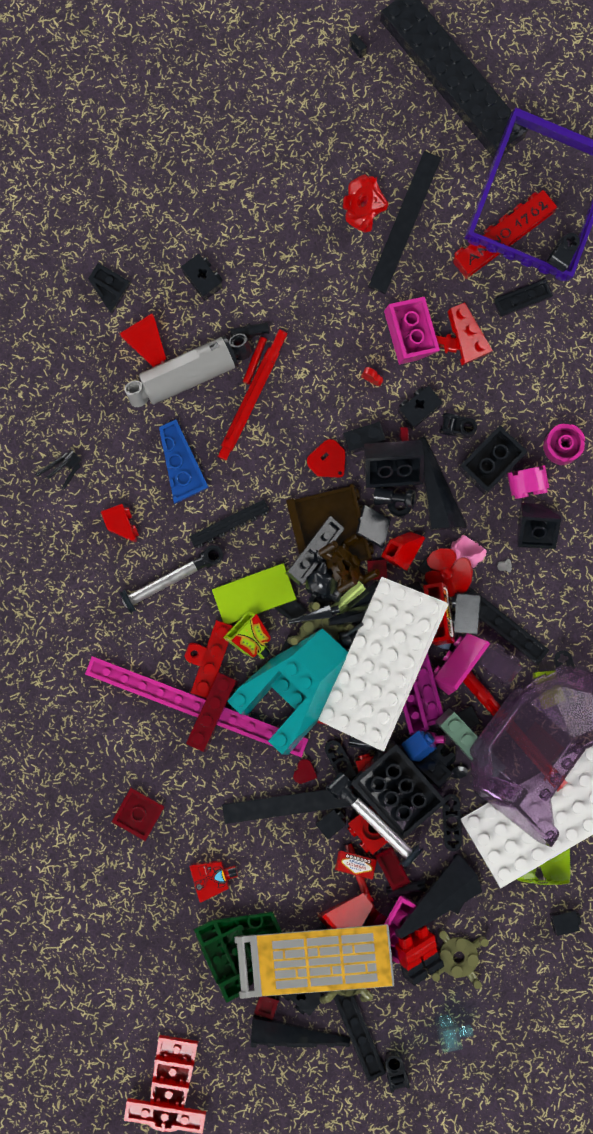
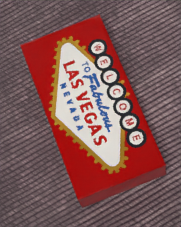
[335,851,377,880]

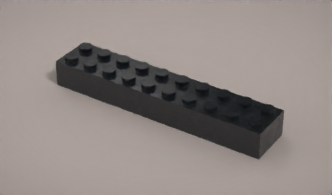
[380,0,528,158]

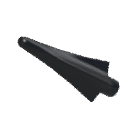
[288,604,340,624]

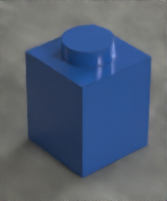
[401,730,437,762]

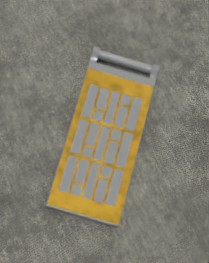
[234,924,395,999]

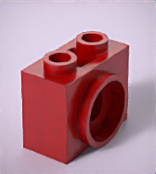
[347,804,388,855]

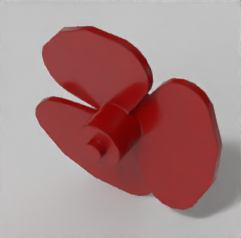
[425,548,473,597]

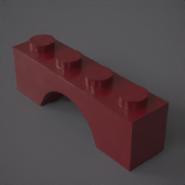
[186,673,238,752]

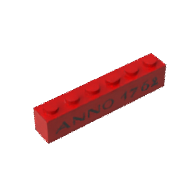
[453,190,557,279]

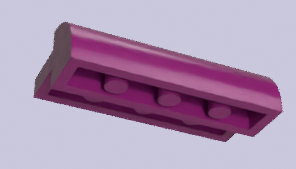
[403,652,443,736]

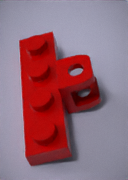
[184,620,233,699]

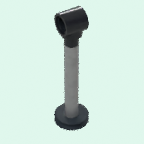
[118,545,223,615]
[326,772,424,870]

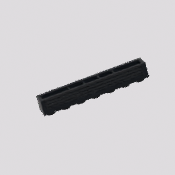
[189,499,269,549]

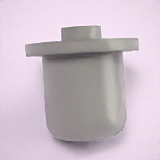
[497,559,512,572]

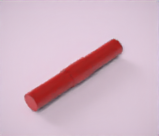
[242,337,267,385]

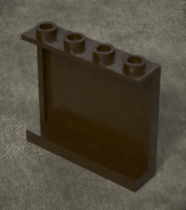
[286,484,374,568]

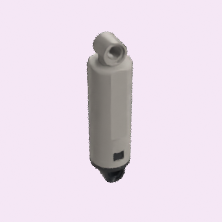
[124,334,252,407]

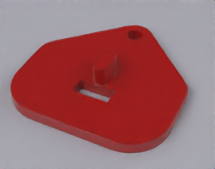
[307,439,345,478]

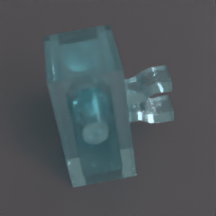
[435,1015,474,1053]

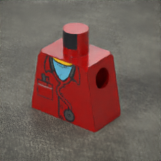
[189,860,238,902]

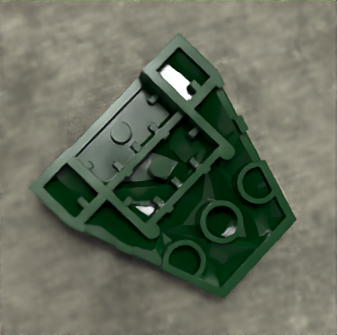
[193,912,282,1003]

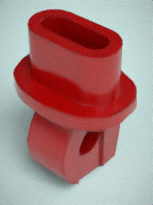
[436,334,457,354]

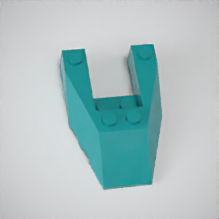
[227,628,348,755]

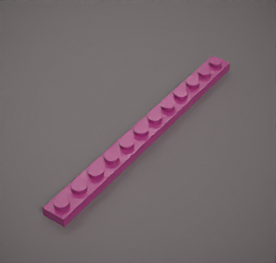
[85,656,308,758]

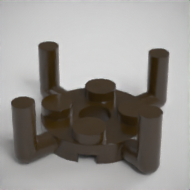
[318,533,380,593]

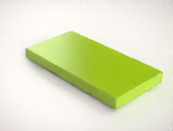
[212,563,297,624]

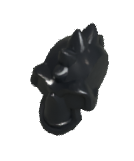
[305,562,341,609]

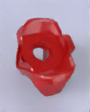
[343,174,388,233]

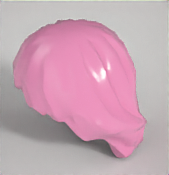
[450,535,487,569]

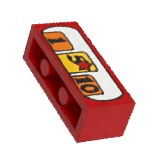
[423,582,455,646]

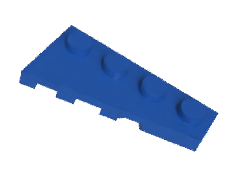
[159,419,209,504]

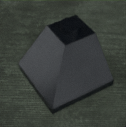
[517,503,561,549]

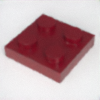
[112,787,165,841]

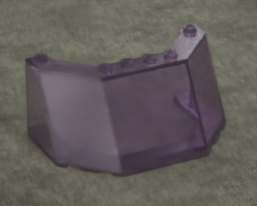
[470,665,593,847]

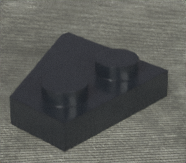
[88,263,131,314]

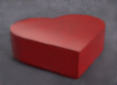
[361,367,384,387]

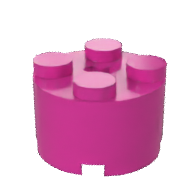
[543,424,585,465]
[507,465,549,499]

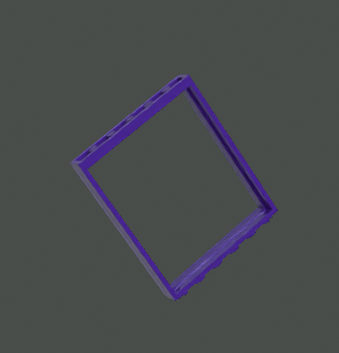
[464,108,593,281]

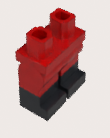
[395,925,444,986]

